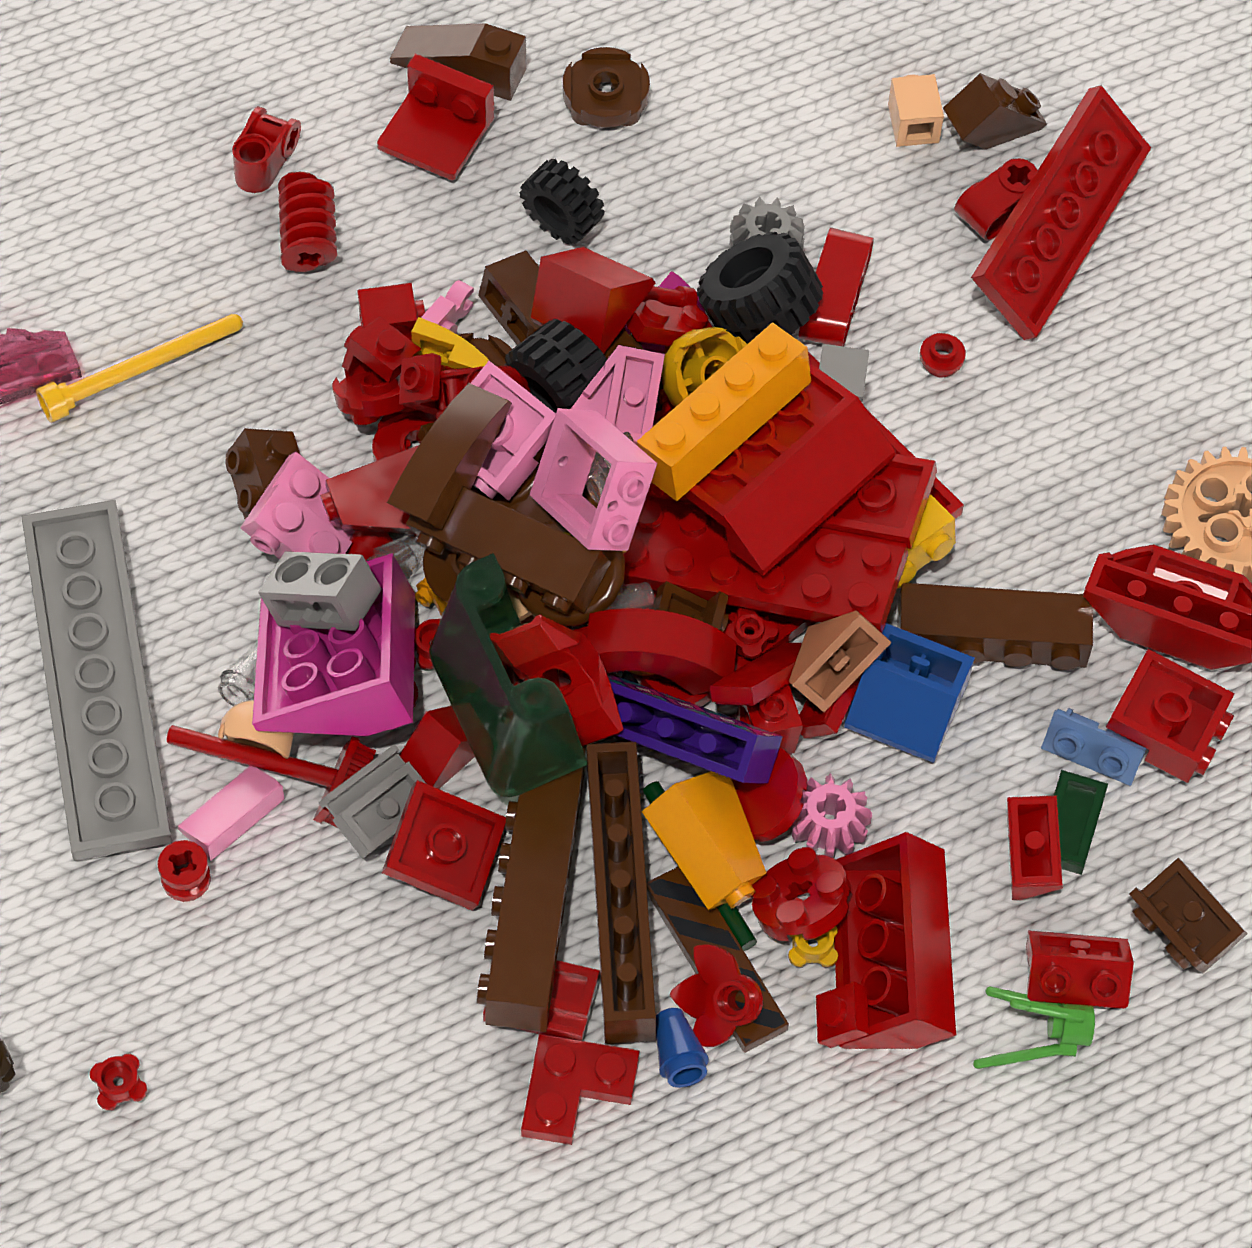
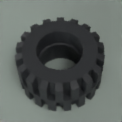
[697,232,823,344]
[504,319,608,413]

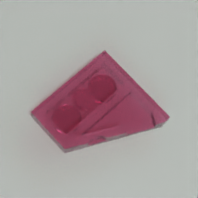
[0,328,82,405]

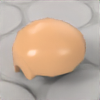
[218,700,294,759]

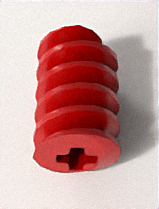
[278,171,337,272]

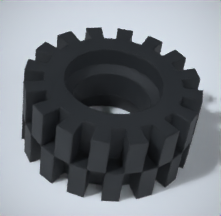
[519,159,605,244]

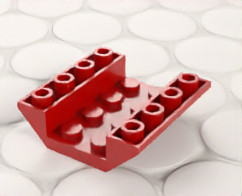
[649,362,896,576]

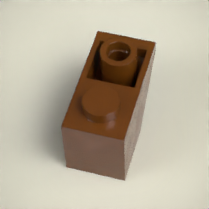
[943,73,1047,149]

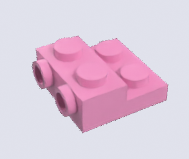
[470,361,556,500]
[240,452,354,559]

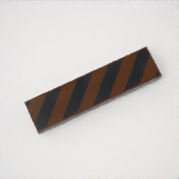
[646,866,789,1053]

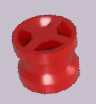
[158,840,211,902]

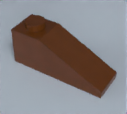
[390,23,526,101]

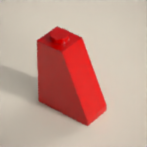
[320,445,419,535]

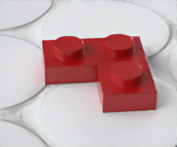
[521,1034,640,1145]

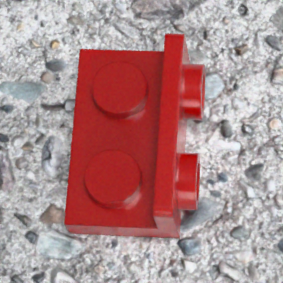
[1026,930,1134,1009]

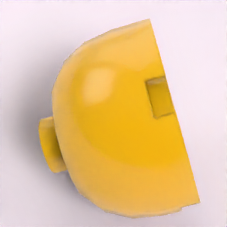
[661,327,747,407]

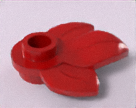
[670,944,763,1047]

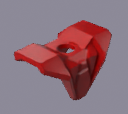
[489,615,624,747]

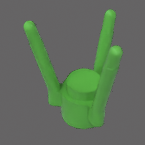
[973,986,1095,1069]

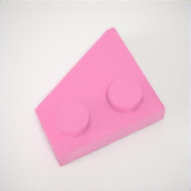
[571,345,665,445]

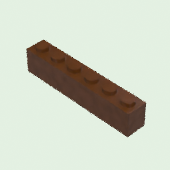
[477,741,586,1032]
[587,742,656,1044]

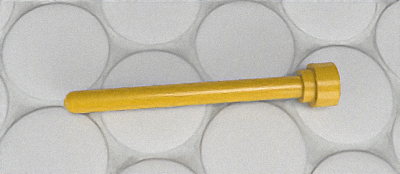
[36,314,243,423]

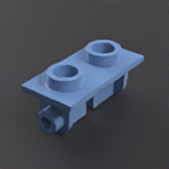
[1041,708,1147,786]

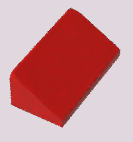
[1007,795,1063,900]

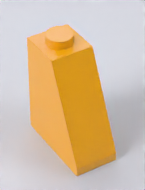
[641,771,766,910]

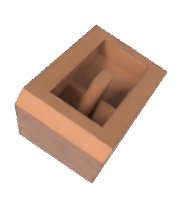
[789,611,892,712]

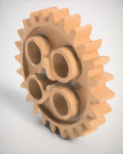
[1161,447,1252,583]

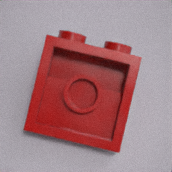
[1106,649,1235,783]

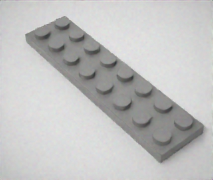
[21,500,172,861]

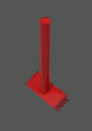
[166,725,376,828]

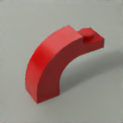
[558,608,737,695]

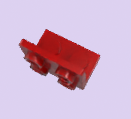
[377,53,494,180]

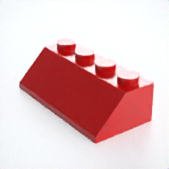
[834,832,956,1049]

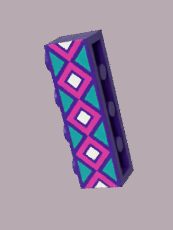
[607,675,783,783]

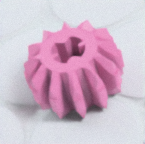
[792,773,872,858]

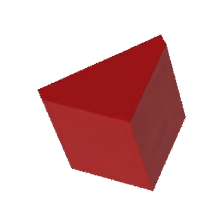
[531,247,656,354]

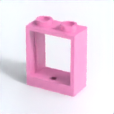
[530,408,657,551]

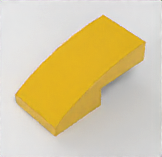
[411,317,489,369]

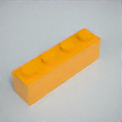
[636,322,811,501]

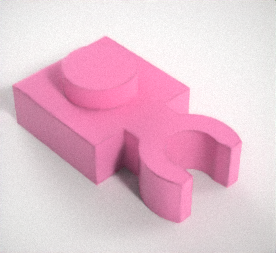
[421,280,474,334]

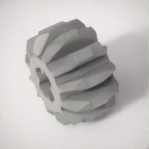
[729,196,805,250]

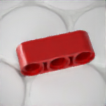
[798,227,874,347]

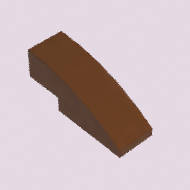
[387,383,512,530]

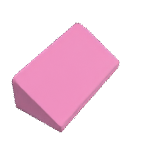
[178,766,284,861]

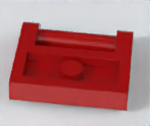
[626,286,712,346]

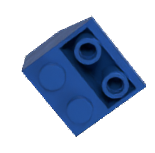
[844,623,975,763]

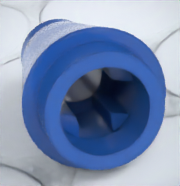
[656,1008,709,1088]

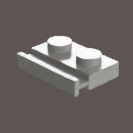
[319,744,426,859]

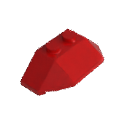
[1083,544,1252,670]

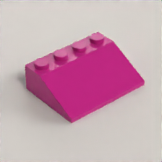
[252,553,415,736]

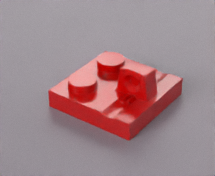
[381,780,506,911]

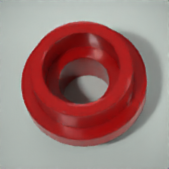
[920,333,966,377]

